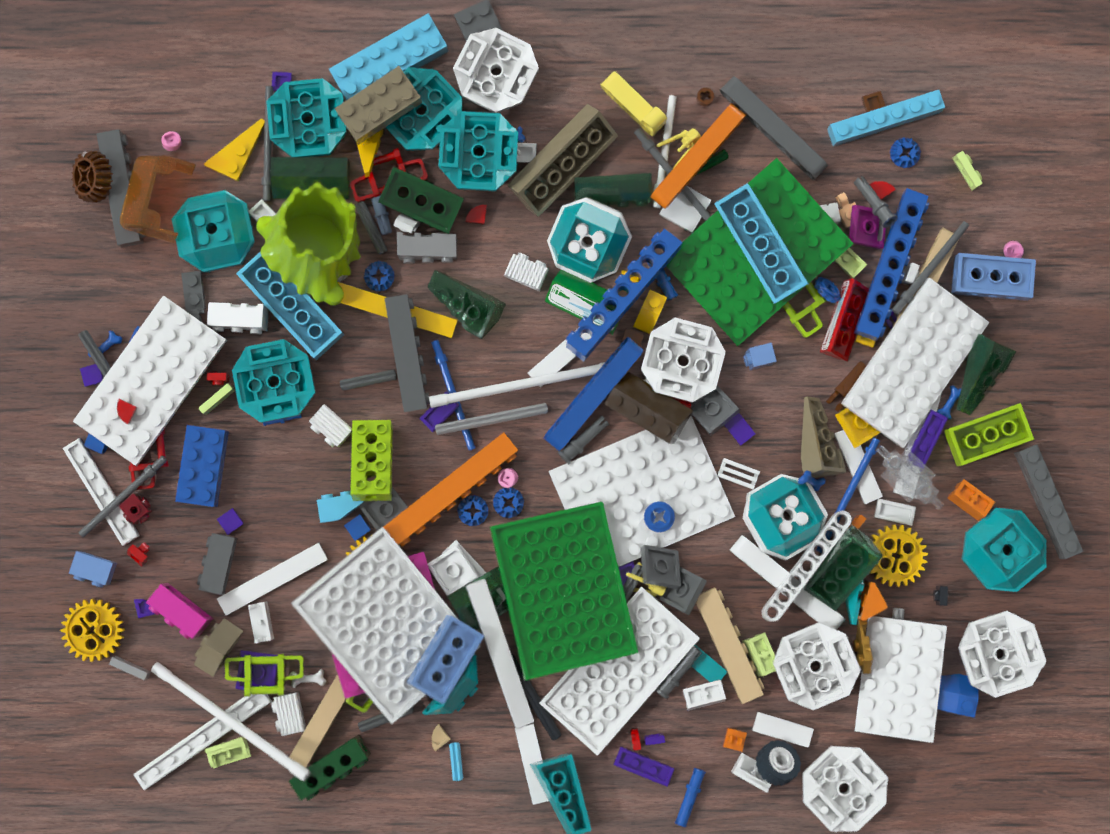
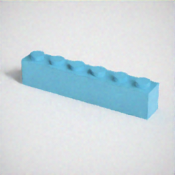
[827,90,945,147]

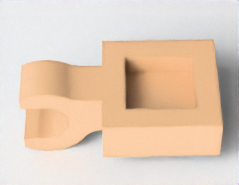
[835,193,856,228]

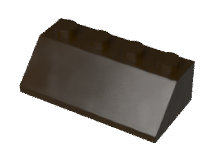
[605,372,693,444]

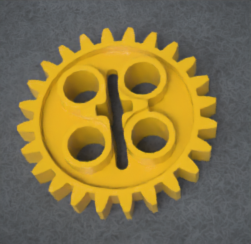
[867,525,928,587]
[60,599,125,662]

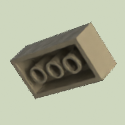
[335,66,422,145]

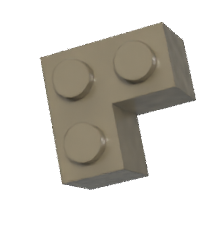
[194,619,243,677]

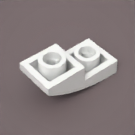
[394,213,421,233]

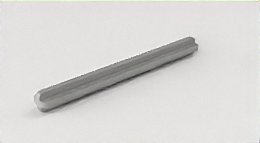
[435,403,548,435]

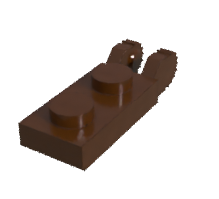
[826,361,866,412]

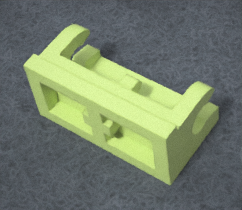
[742,633,776,677]
[205,737,251,768]

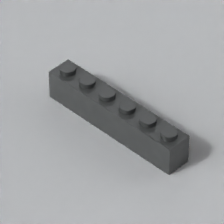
[96,129,145,248]
[384,294,430,412]
[1014,444,1083,559]

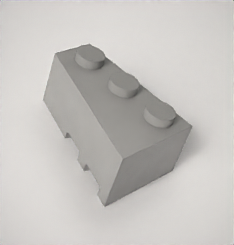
[397,232,457,264]

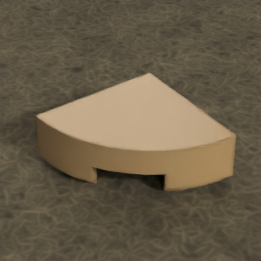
[432,724,451,751]

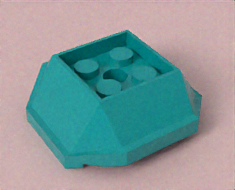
[385,67,462,151]
[266,78,347,159]
[439,111,518,191]
[171,190,255,273]
[232,339,316,423]
[961,508,1046,592]

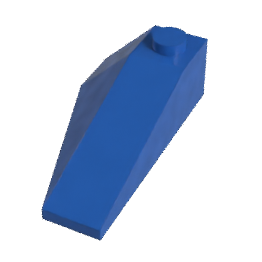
[937,674,979,718]

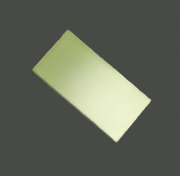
[199,384,235,415]

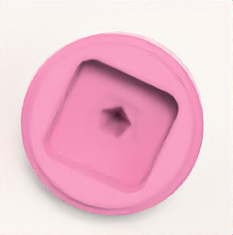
[161,132,181,151]
[1003,241,1024,258]
[498,468,518,488]

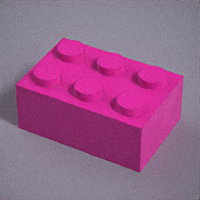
[146,583,214,639]

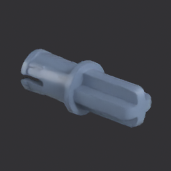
[371,196,392,235]

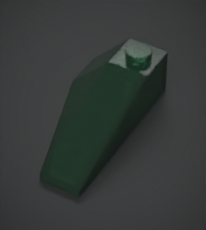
[427,270,506,339]
[957,334,1016,415]

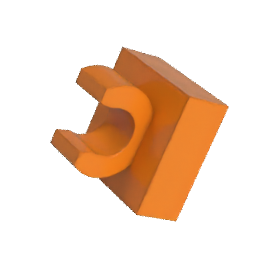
[723,727,747,752]

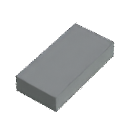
[109,656,151,680]

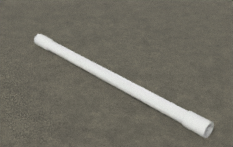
[429,362,605,408]
[151,662,310,781]

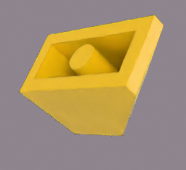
[633,290,667,334]

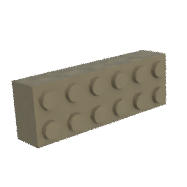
[507,104,618,217]

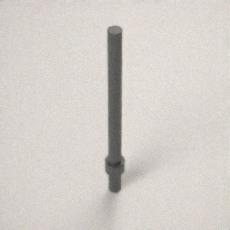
[261,86,273,201]
[634,128,711,221]
[892,221,969,314]
[78,455,167,538]

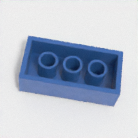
[175,425,229,507]

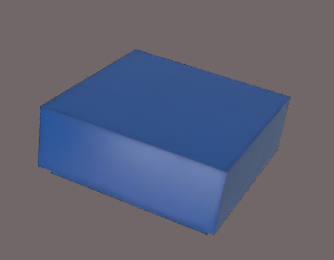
[344,515,371,541]

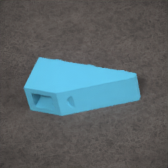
[317,491,365,523]

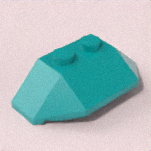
[422,653,479,715]

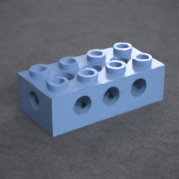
[951,253,1036,301]
[406,615,484,704]

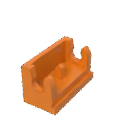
[947,479,995,521]

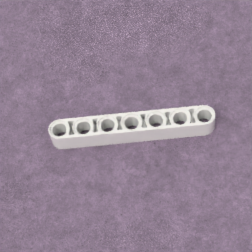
[762,511,851,621]
[730,535,845,630]

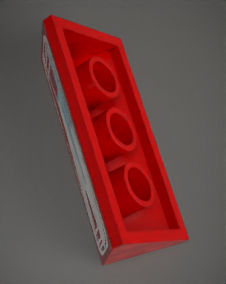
[820,278,869,362]

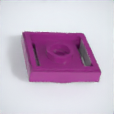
[849,205,886,249]

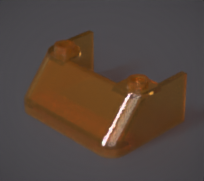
[119,155,196,243]

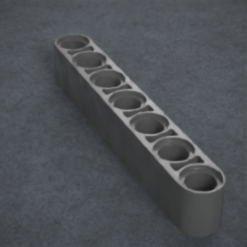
[720,76,828,180]

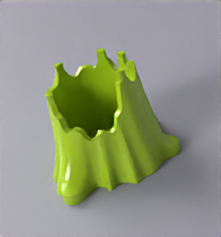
[256,183,361,305]

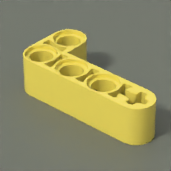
[600,71,667,136]

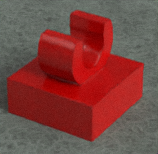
[127,542,150,567]

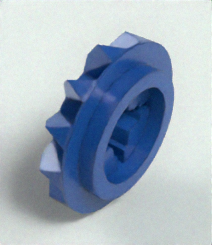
[890,137,921,168]
[364,261,394,292]
[815,277,840,303]
[493,487,524,518]
[457,495,488,526]
[644,502,675,532]

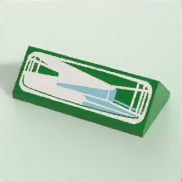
[545,270,622,335]

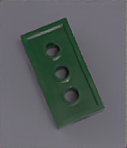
[378,167,464,234]
[288,734,371,801]

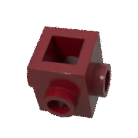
[119,493,152,524]

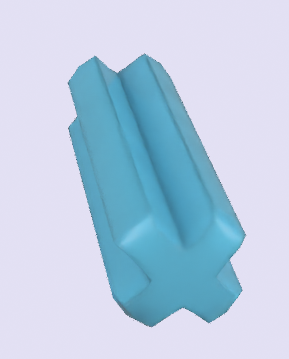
[449,742,463,781]

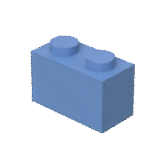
[743,343,776,370]
[69,551,117,588]

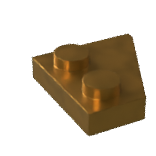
[853,620,873,674]

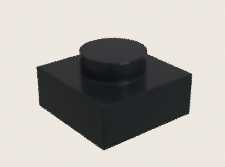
[933,586,948,606]

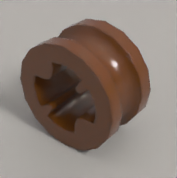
[697,88,714,106]

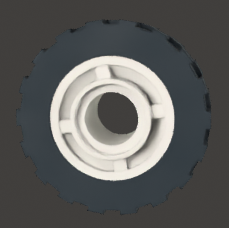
[756,740,801,786]

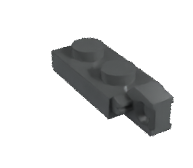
[181,271,206,322]

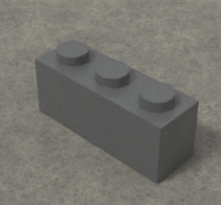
[197,533,238,595]

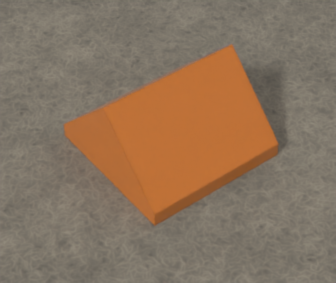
[858,581,888,621]

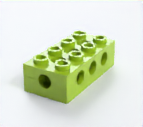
[351,420,393,501]

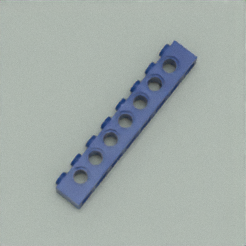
[854,188,929,341]
[566,228,682,362]

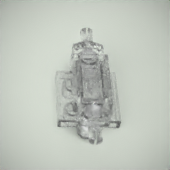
[876,445,944,510]

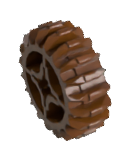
[71,151,113,203]

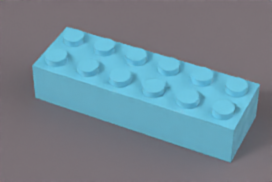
[329,13,448,101]
[714,183,808,304]
[236,251,345,360]

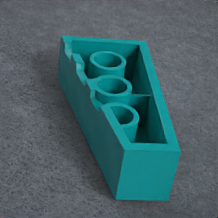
[530,753,592,834]

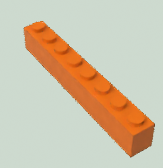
[383,432,518,547]

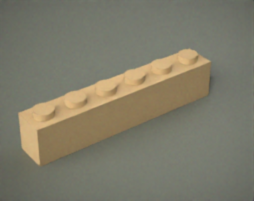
[696,587,765,704]

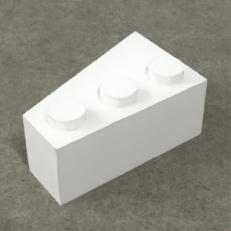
[207,303,269,334]

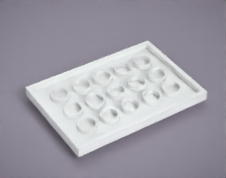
[855,616,947,743]

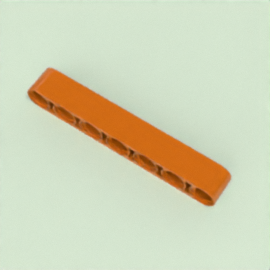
[650,103,746,209]

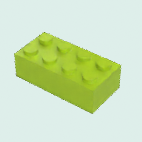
[943,403,1034,466]

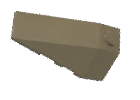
[801,396,846,478]

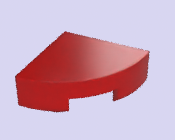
[869,181,896,199]
[465,205,487,225]
[117,399,138,425]
[630,728,641,750]

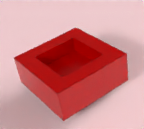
[207,373,229,385]

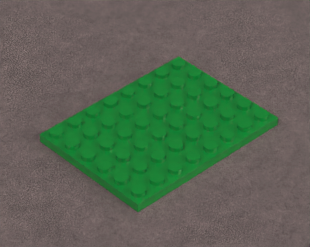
[667,158,854,346]
[490,501,638,680]

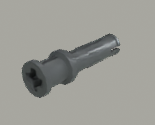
[854,176,898,228]
[557,416,609,465]
[655,646,702,699]

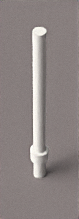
[653,95,677,208]

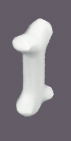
[289,669,326,688]

